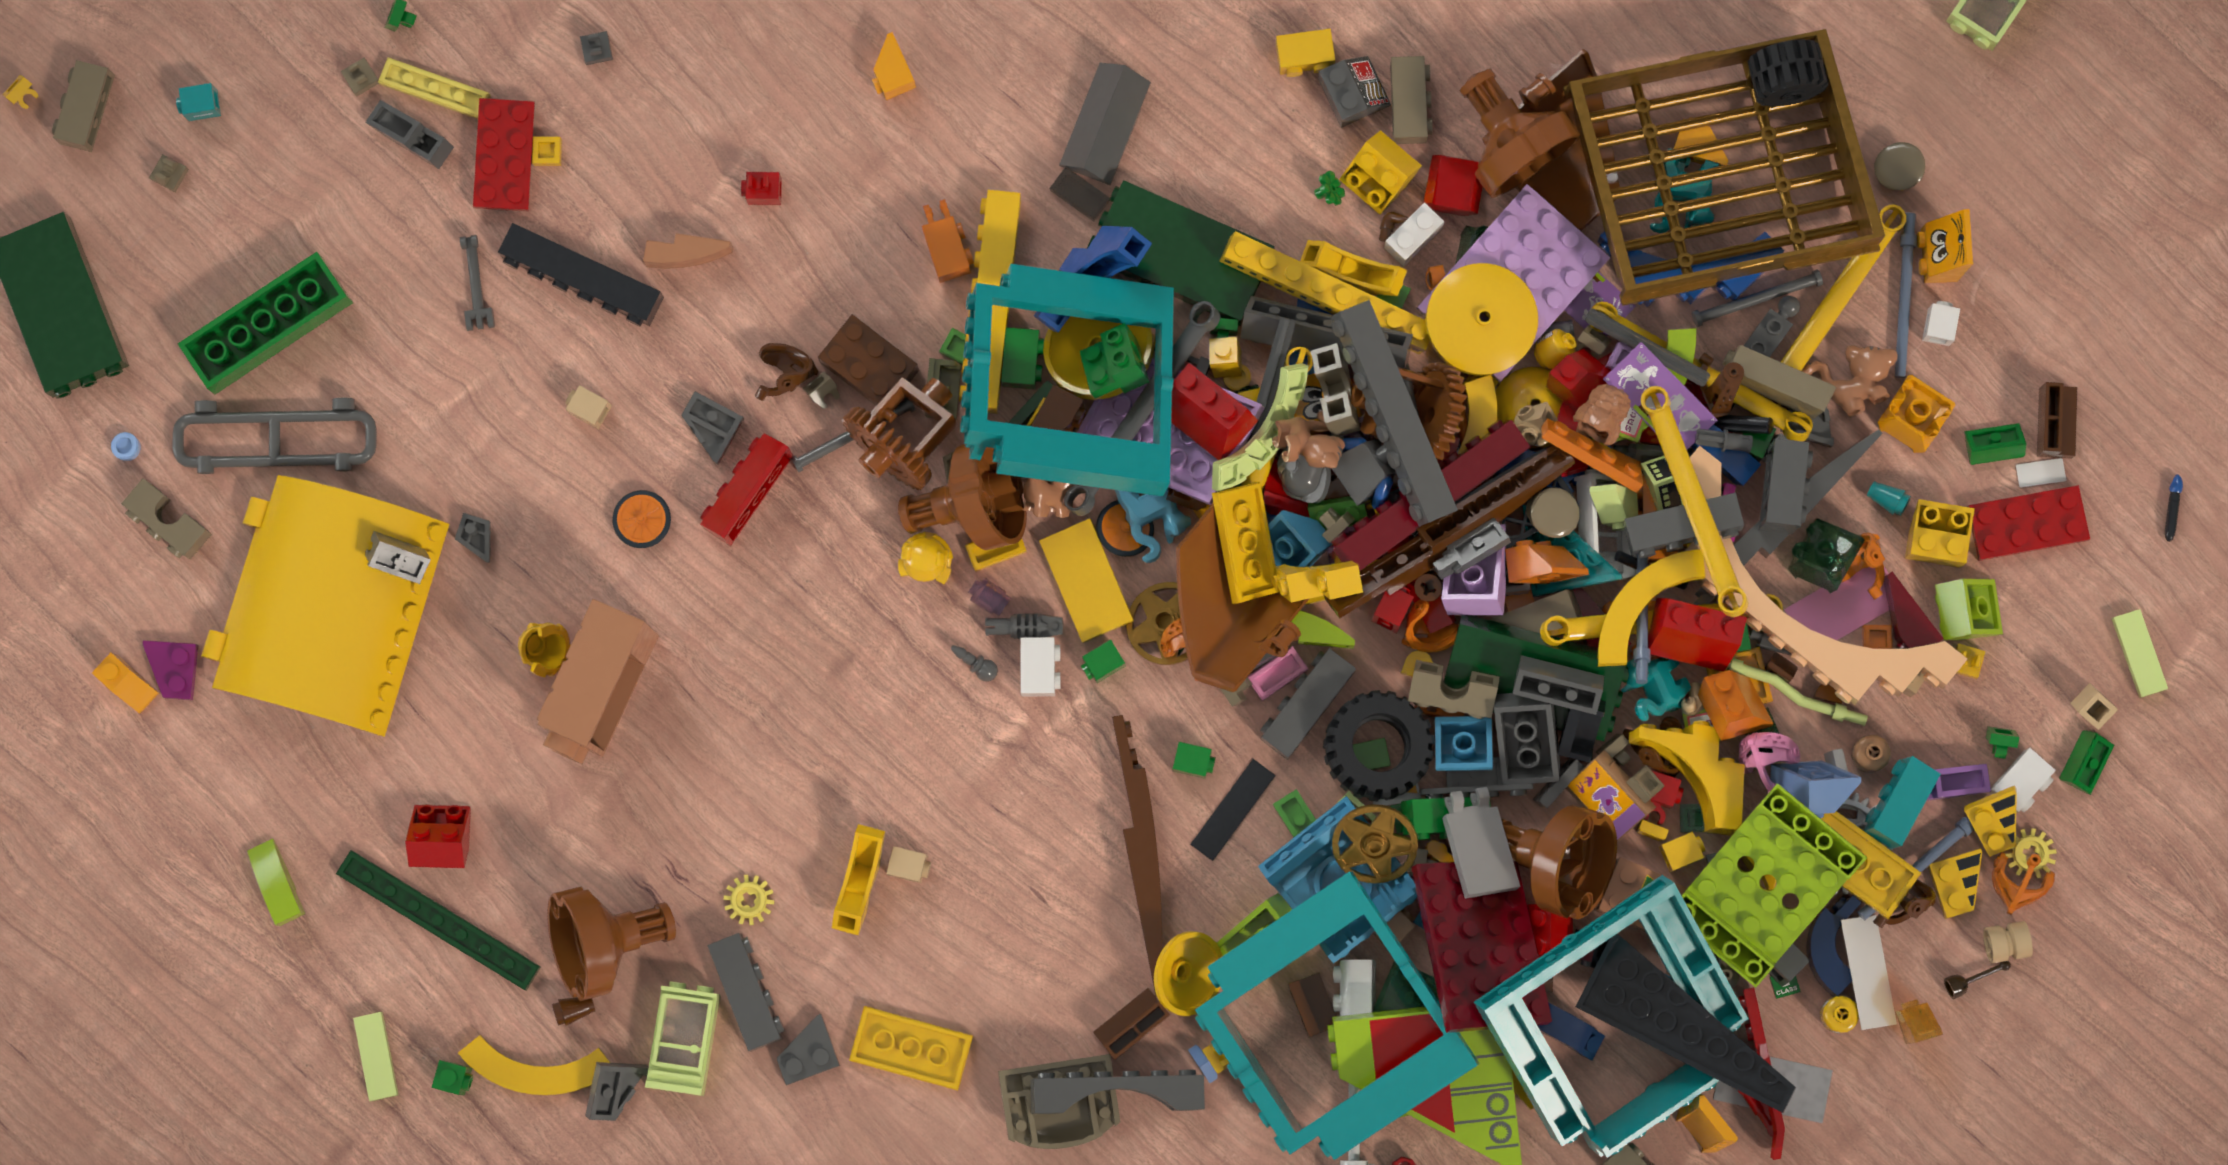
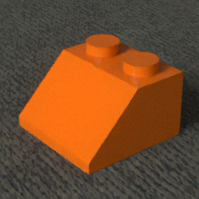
[1505,540,1589,584]
[1698,670,1773,741]

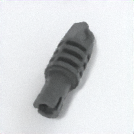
[985,614,1063,639]

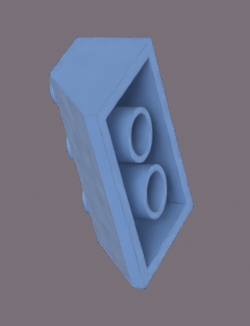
[1770,760,1861,818]

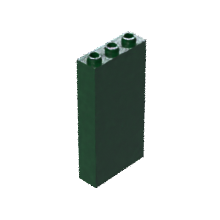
[1087,180,1275,326]
[0,212,129,399]
[1444,615,1629,741]

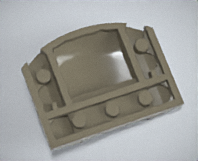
[998,1054,1121,1149]

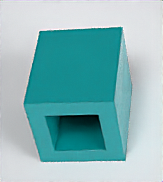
[176,83,221,121]

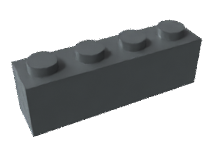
[1623,493,1744,559]
[1260,648,1356,760]
[707,933,785,1052]

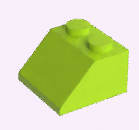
[1935,579,2003,640]

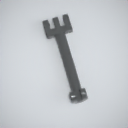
[460,235,495,331]

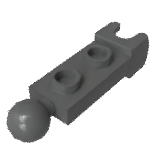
[1744,296,1800,357]

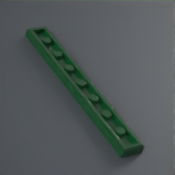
[336,850,541,991]

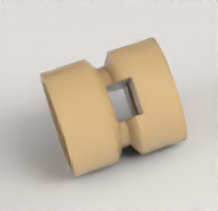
[1983,921,2033,964]

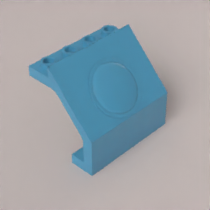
[1258,796,1417,964]

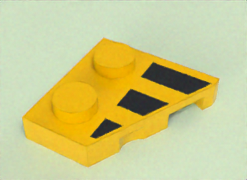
[1964,785,2017,857]
[1928,849,1982,919]

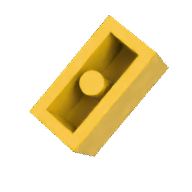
[1276,28,1335,77]

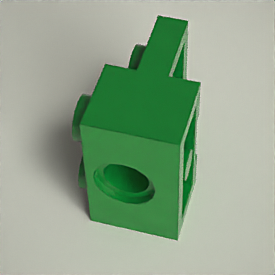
[1079,323,1149,399]

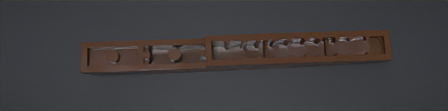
[1324,445,1575,619]
[1112,715,1163,997]

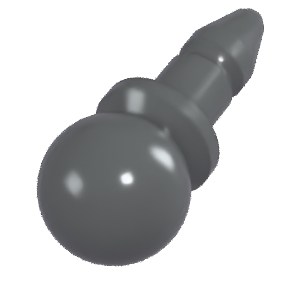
[951,645,998,682]

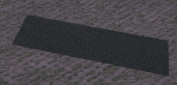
[1190,759,1276,861]

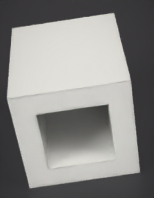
[1922,301,1960,346]

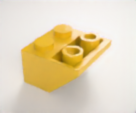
[1339,130,1422,215]
[1905,499,1975,568]

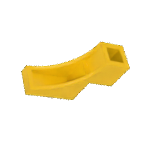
[1300,240,1407,296]
[1272,561,1363,603]
[831,824,885,936]

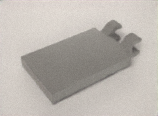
[1442,787,1520,898]

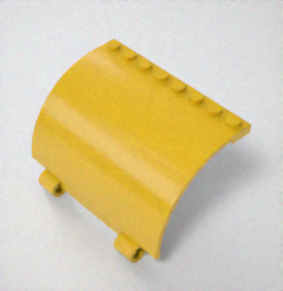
[201,475,449,737]

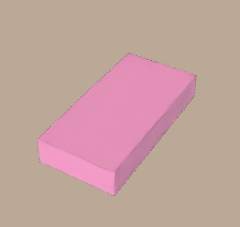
[1248,646,1308,701]

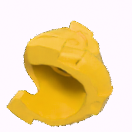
[898,531,953,585]
[518,622,571,678]

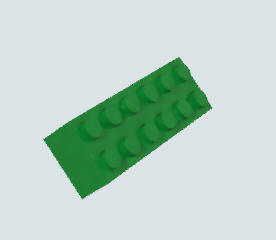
[178,252,353,395]

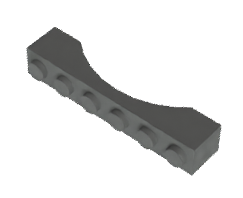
[1031,1070,1205,1114]

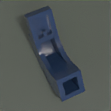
[1806,895,1861,997]
[1537,1002,1605,1061]

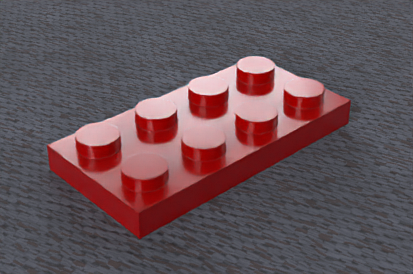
[473,98,535,212]
[1967,485,2090,561]

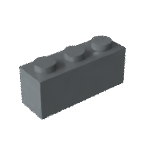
[1513,655,1604,715]

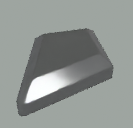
[455,513,491,563]

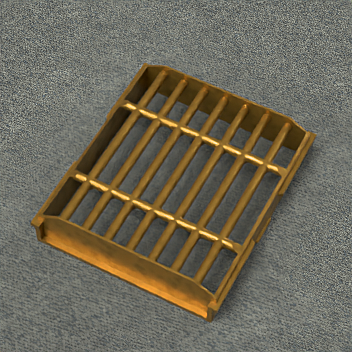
[1563,29,1885,306]

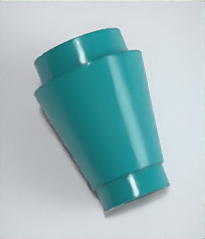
[1867,481,1911,516]

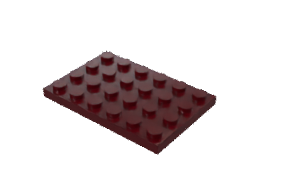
[1412,861,1552,1033]

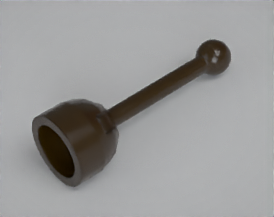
[1944,961,2011,999]

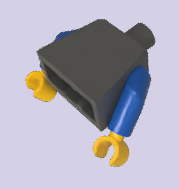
[1332,437,1396,514]

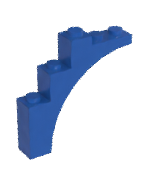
[1597,231,1784,307]

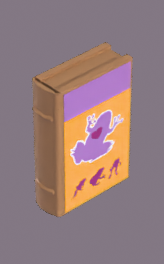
[1567,750,1656,841]

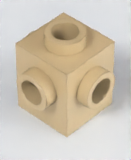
[1514,402,1558,447]

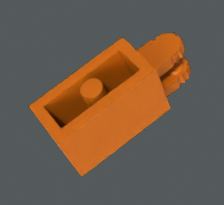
[921,199,974,283]

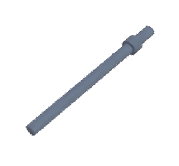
[1894,213,1917,378]
[1633,555,1651,684]
[1857,817,1974,921]

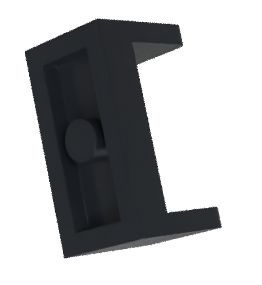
[1558,700,1606,762]

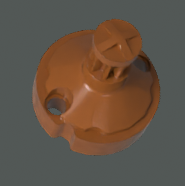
[1459,68,1581,198]
[898,444,1027,550]
[1501,805,1617,920]
[547,886,676,1001]

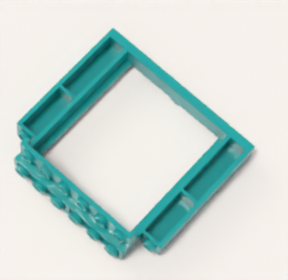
[960,264,1174,496]
[1195,871,1480,1160]
[1474,875,1749,1158]

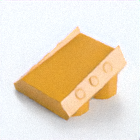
[1878,375,1956,453]
[1676,1094,1738,1153]

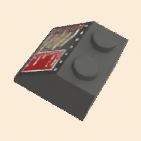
[1318,56,1391,128]

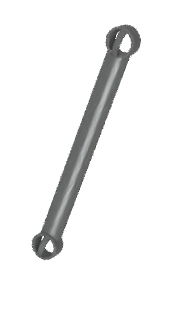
[1064,301,1220,516]

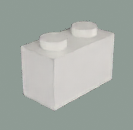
[1384,202,1444,267]
[1021,637,1061,697]
[1988,748,2056,813]

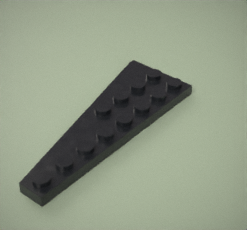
[1575,934,1796,1113]

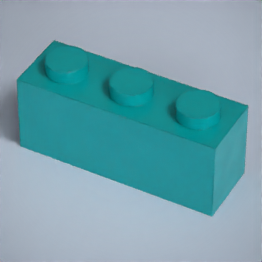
[1863,756,1941,849]

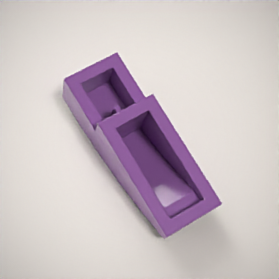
[1927,764,1991,801]

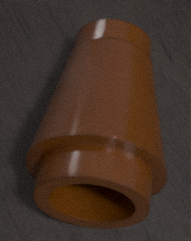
[552,997,596,1026]

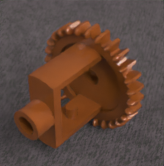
[1351,362,1467,462]
[841,377,957,491]

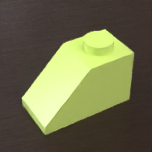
[1589,484,1638,531]

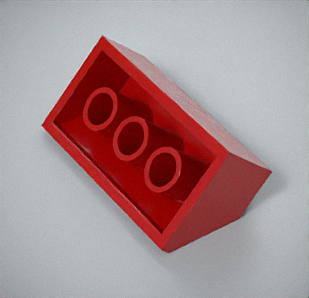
[700,433,794,547]

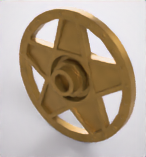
[1127,582,1188,665]
[1332,804,1418,883]

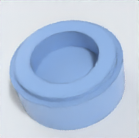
[111,432,141,461]

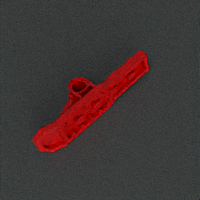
[1734,987,1785,1160]

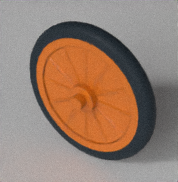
[612,490,671,548]
[1096,500,1154,557]

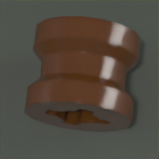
[1414,570,1444,602]

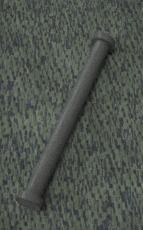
[1692,269,1823,327]
[791,398,916,472]

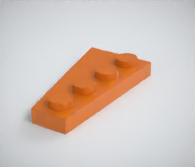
[1541,418,1643,493]

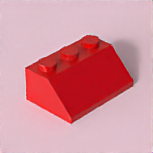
[1171,363,1258,460]
[1648,598,1747,672]

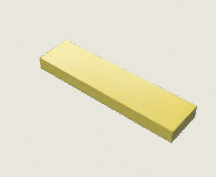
[378,57,491,119]

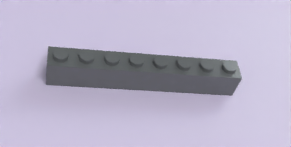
[1331,300,1458,526]

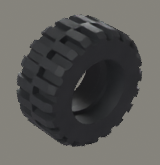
[1323,690,1434,802]

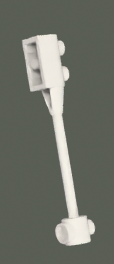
[1333,960,1376,1165]

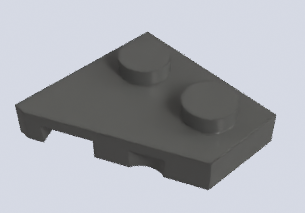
[682,391,744,465]
[776,1014,840,1085]
[585,1062,649,1121]

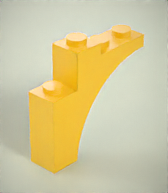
[1629,721,1745,836]

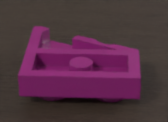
[142,640,199,700]

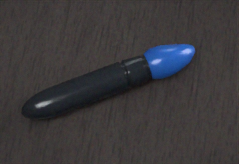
[2165,474,2183,542]

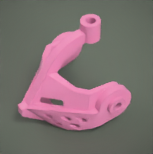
[1739,732,1800,793]

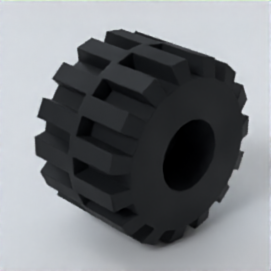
[1748,39,1828,106]

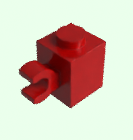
[741,172,782,205]
[1643,770,1684,825]

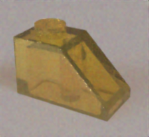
[1895,999,1943,1044]

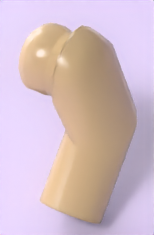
[1681,682,1704,716]

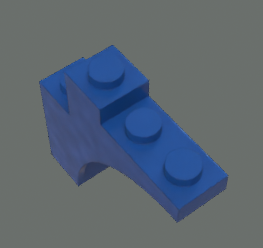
[1034,226,1152,332]

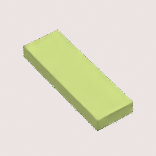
[2112,609,2168,698]
[353,1012,399,1101]

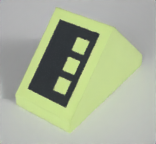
[1640,456,1683,511]

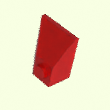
[1546,349,1610,412]

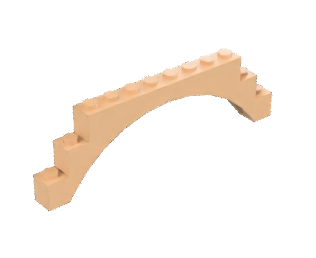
[1685,446,1967,705]

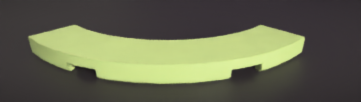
[1212,363,1308,491]

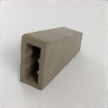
[1722,345,1836,420]

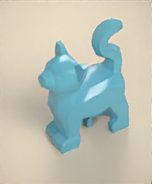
[1115,488,1191,563]

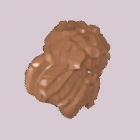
[1573,384,1631,445]

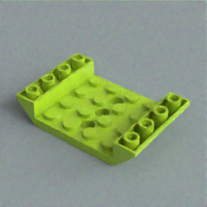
[1682,783,1867,988]

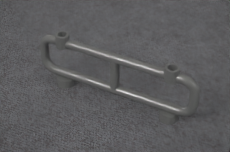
[172,398,377,474]

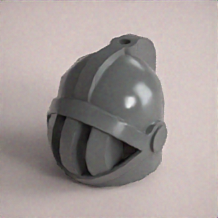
[1277,446,1331,504]

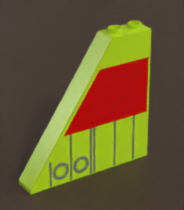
[1327,1007,1522,1165]

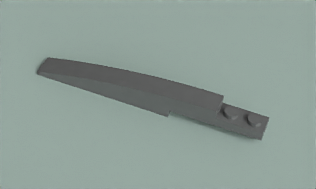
[1694,430,1883,605]

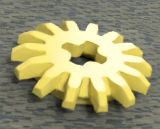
[2005,828,2057,878]
[723,875,774,925]

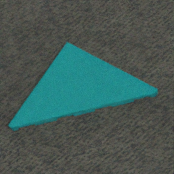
[1523,501,1622,597]

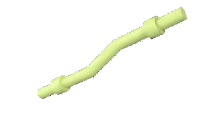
[1726,658,1868,726]

